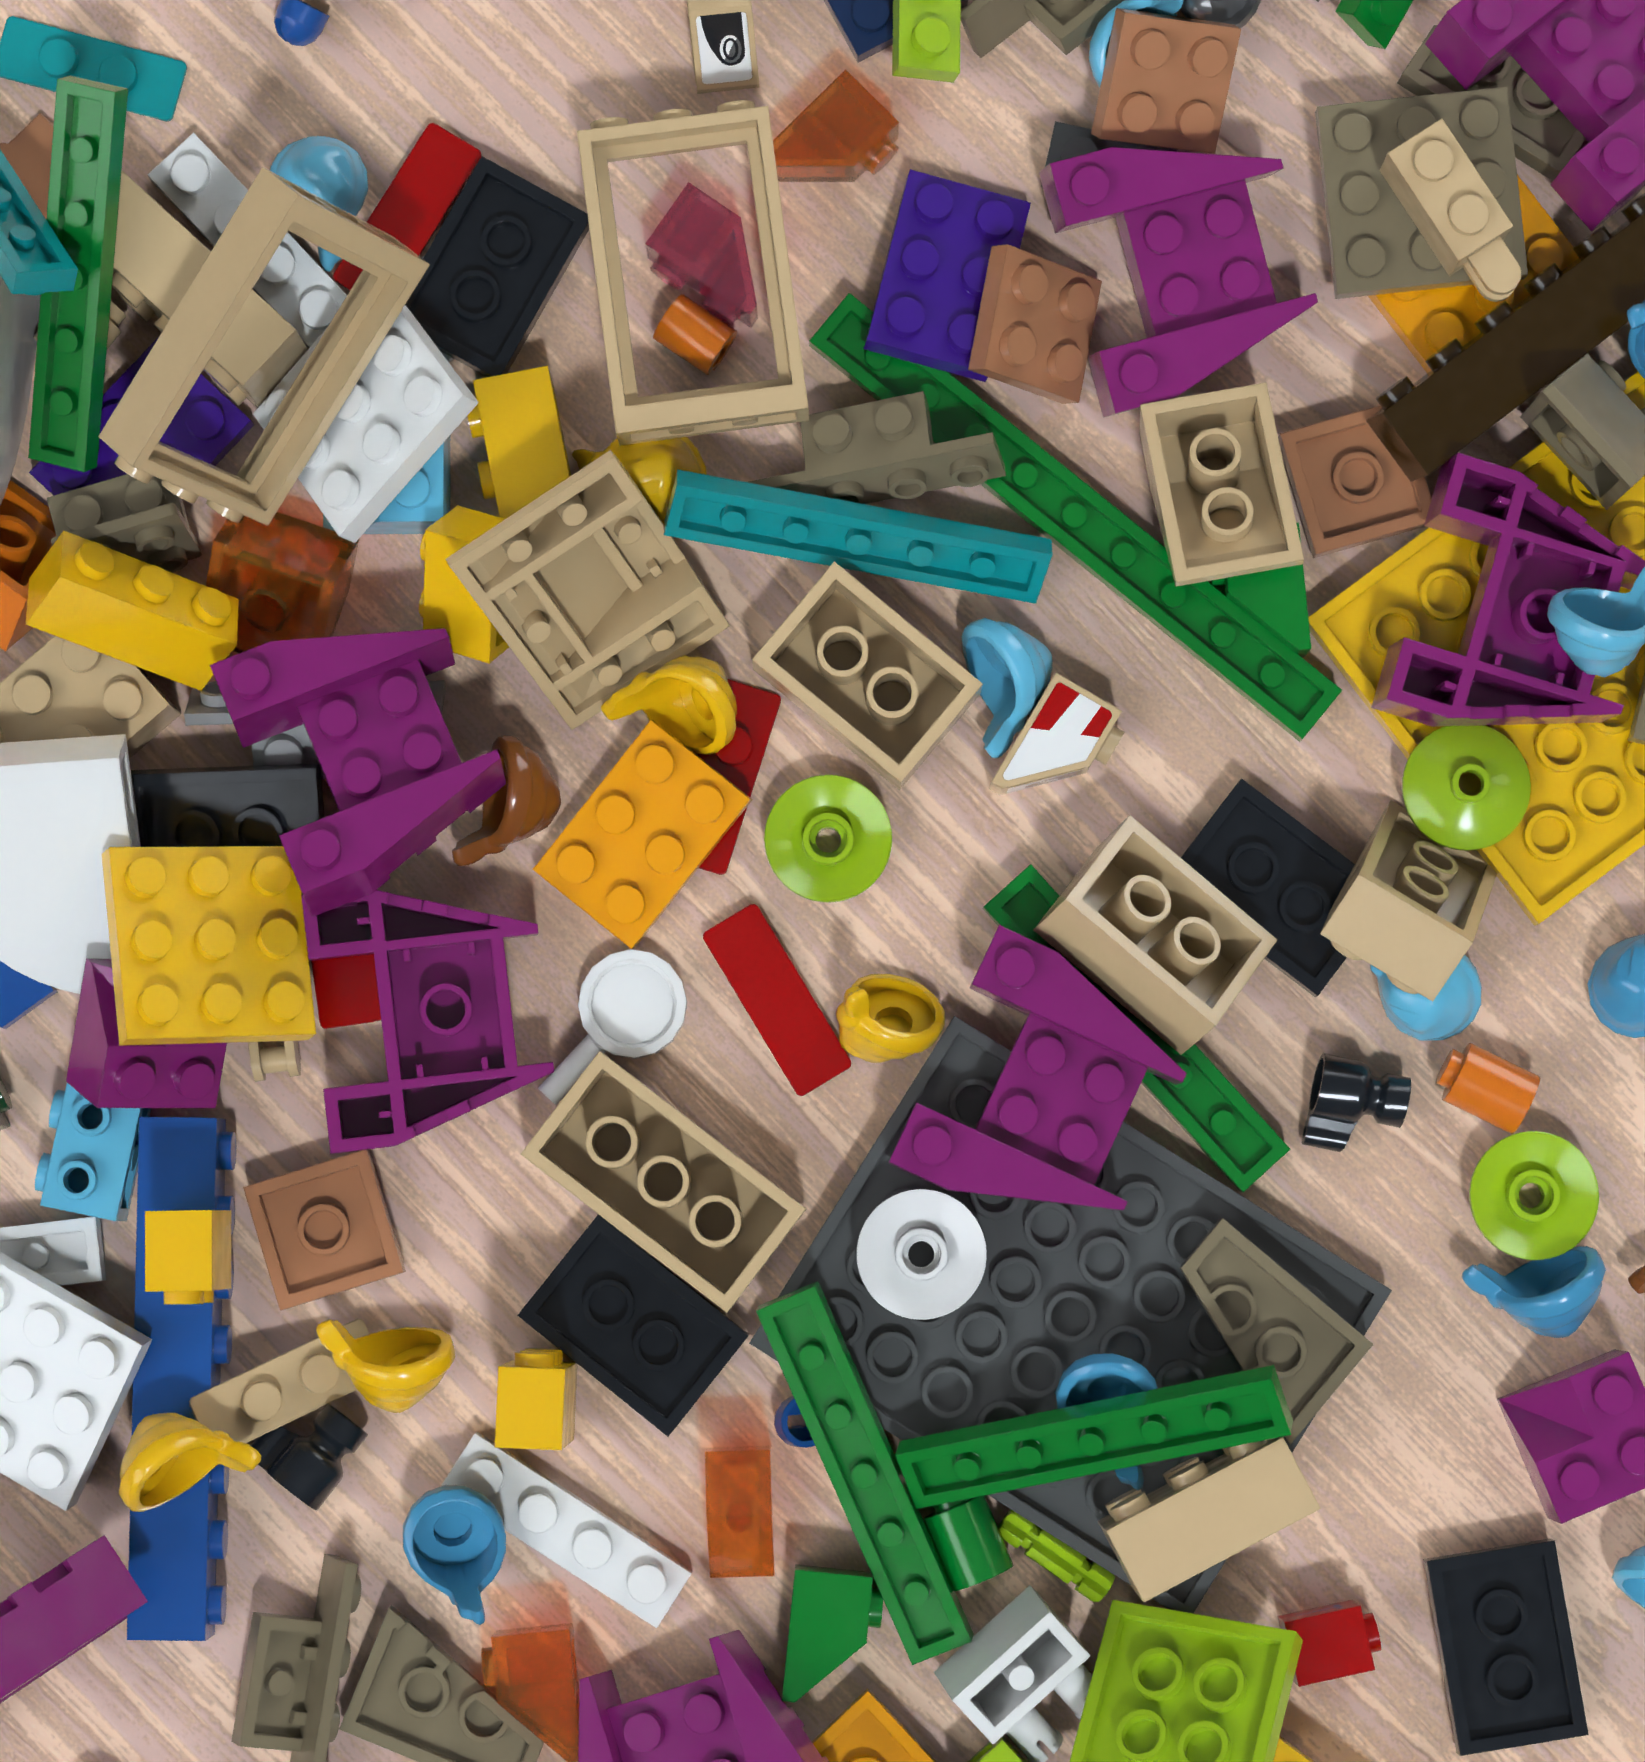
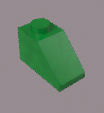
[1210,522,1311,657]
[782,1564,884,1702]

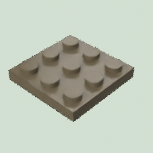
[1315,87,1528,299]

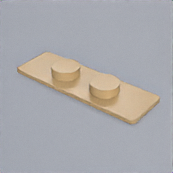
[189,1319,369,1443]

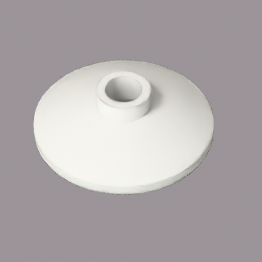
[857,1189,987,1320]

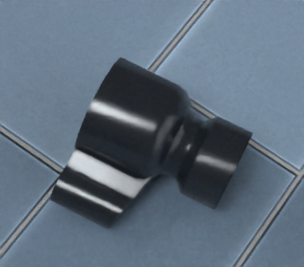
[1302,1053,1411,1152]
[250,1403,368,1511]

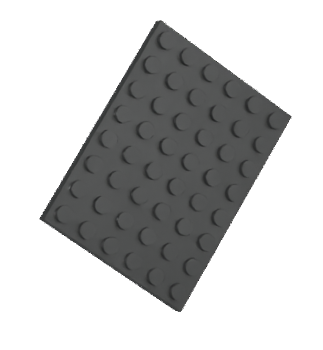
[749,1016,1392,1613]

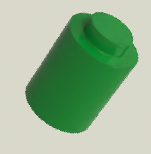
[924,1496,1014,1591]

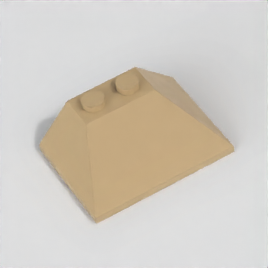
[446,450,730,730]

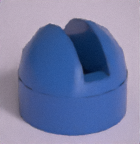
[274,0,330,46]
[774,1396,815,1448]

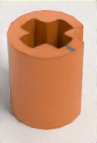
[653,294,737,375]

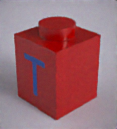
[1277,1599,1382,1687]

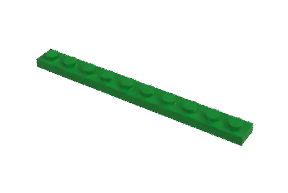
[809,293,1342,742]

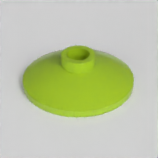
[1402,725,1531,851]
[764,775,892,903]
[1469,1131,1599,1260]

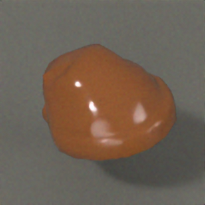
[452,735,561,866]

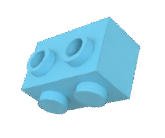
[35,1083,151,1221]

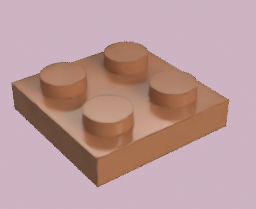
[1091,8,1241,154]
[968,244,1102,404]
[1278,406,1432,558]
[243,1149,406,1311]

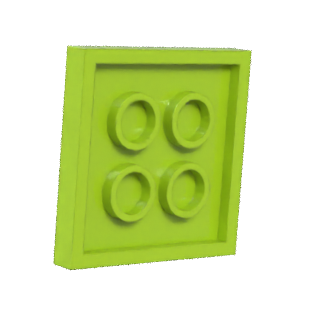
[1069,1600,1303,1762]

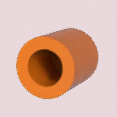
[1436,1043,1541,1134]

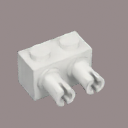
[934,1585,1092,1762]

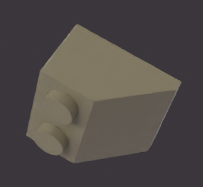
[1520,353,1645,510]

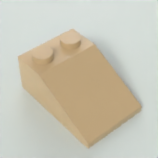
[1139,382,1304,587]
[1320,800,1497,1002]

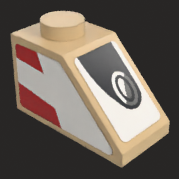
[687,0,759,94]
[989,673,1125,795]

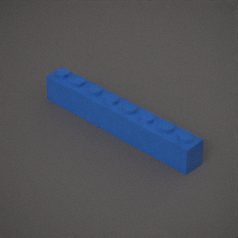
[127,1117,236,1641]

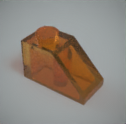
[773,69,899,182]
[705,1446,775,1578]
[481,1623,579,1762]

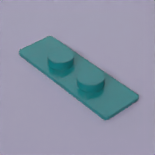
[0,16,187,122]

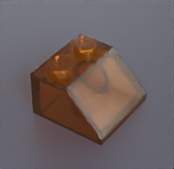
[206,512,359,653]

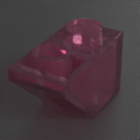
[645,182,758,328]

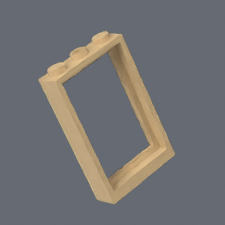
[577,100,809,446]
[98,167,430,526]

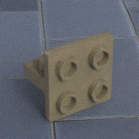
[47,474,202,573]

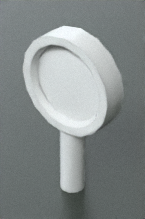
[538,949,687,1105]

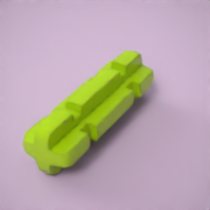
[998,1509,1115,1602]

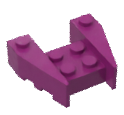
[1425,0,1645,232]
[1039,147,1318,418]
[1371,453,1645,727]
[210,628,506,917]
[301,890,554,1154]
[888,925,1187,1210]
[0,1535,148,1704]
[578,1630,829,1762]

